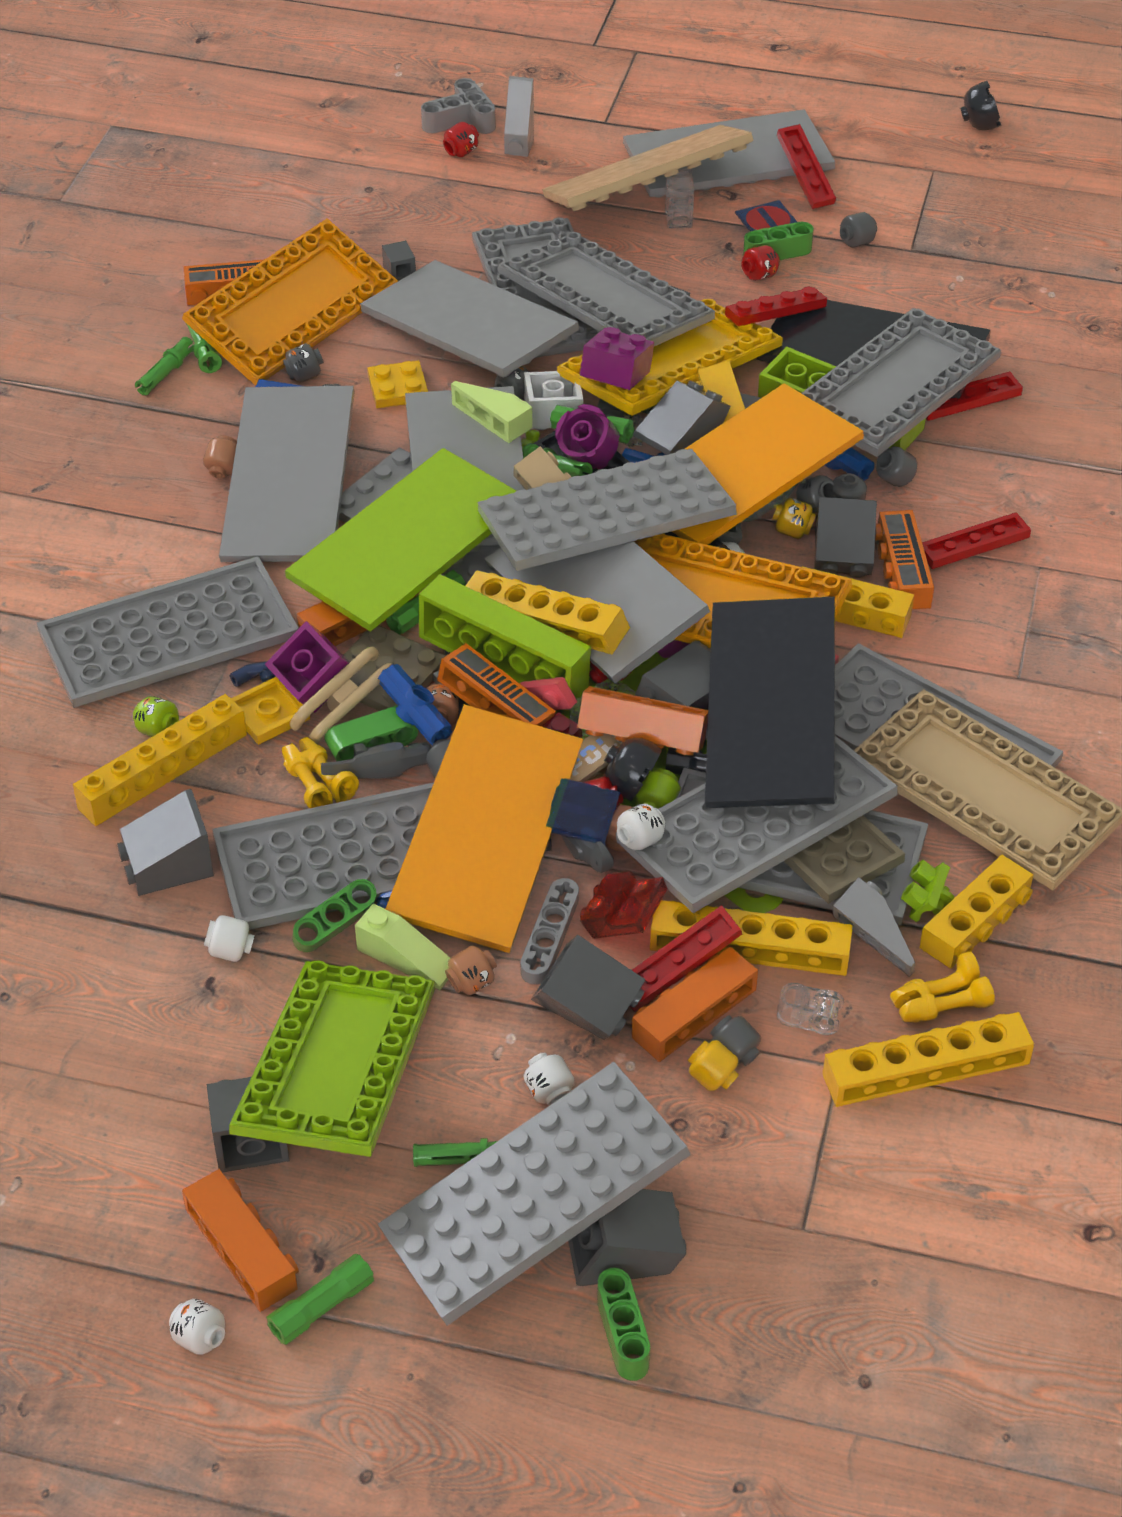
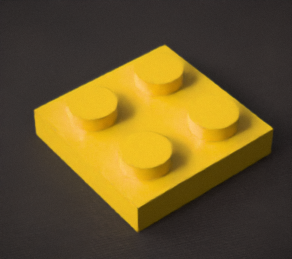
[367,360,428,408]
[231,677,310,745]

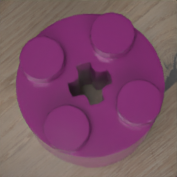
[555,404,620,469]

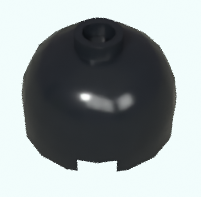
[960,81,1002,130]
[604,738,662,801]

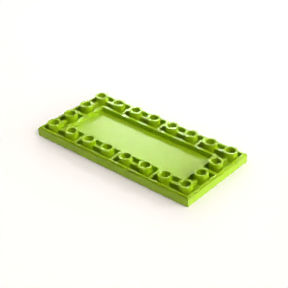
[285,448,517,632]
[229,960,435,1157]

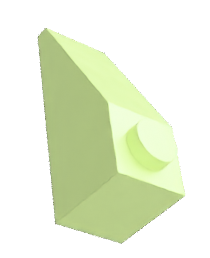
[451,381,533,443]
[355,903,450,990]

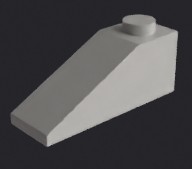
[504,76,534,157]
[833,877,915,977]

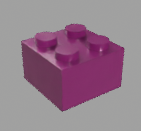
[580,327,654,390]
[265,621,350,713]

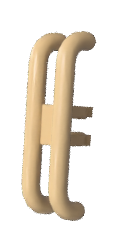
[290,647,392,745]

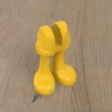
[281,737,359,808]
[890,951,995,1023]

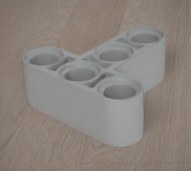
[421,78,496,134]

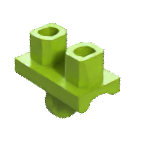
[901,860,955,922]

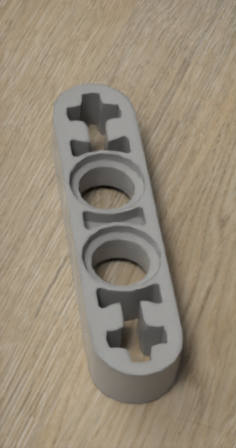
[520,878,579,985]

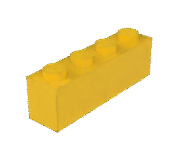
[695,360,745,423]

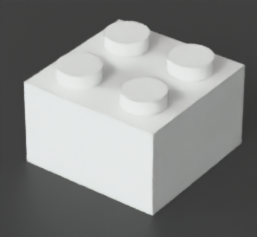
[524,371,583,430]

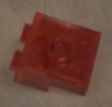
[580,871,668,939]

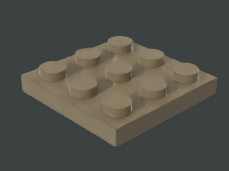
[343,625,445,711]
[784,815,905,904]

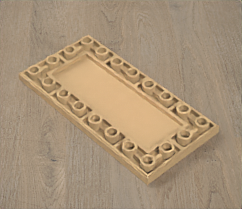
[542,125,754,211]
[854,689,1122,891]

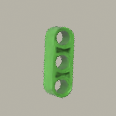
[743,222,814,260]
[324,706,418,761]
[292,879,377,952]
[597,1268,650,1381]

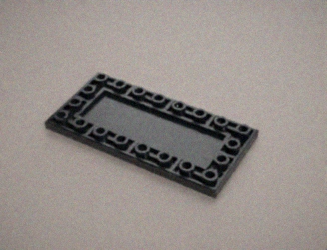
[756,300,991,399]
[705,596,835,808]

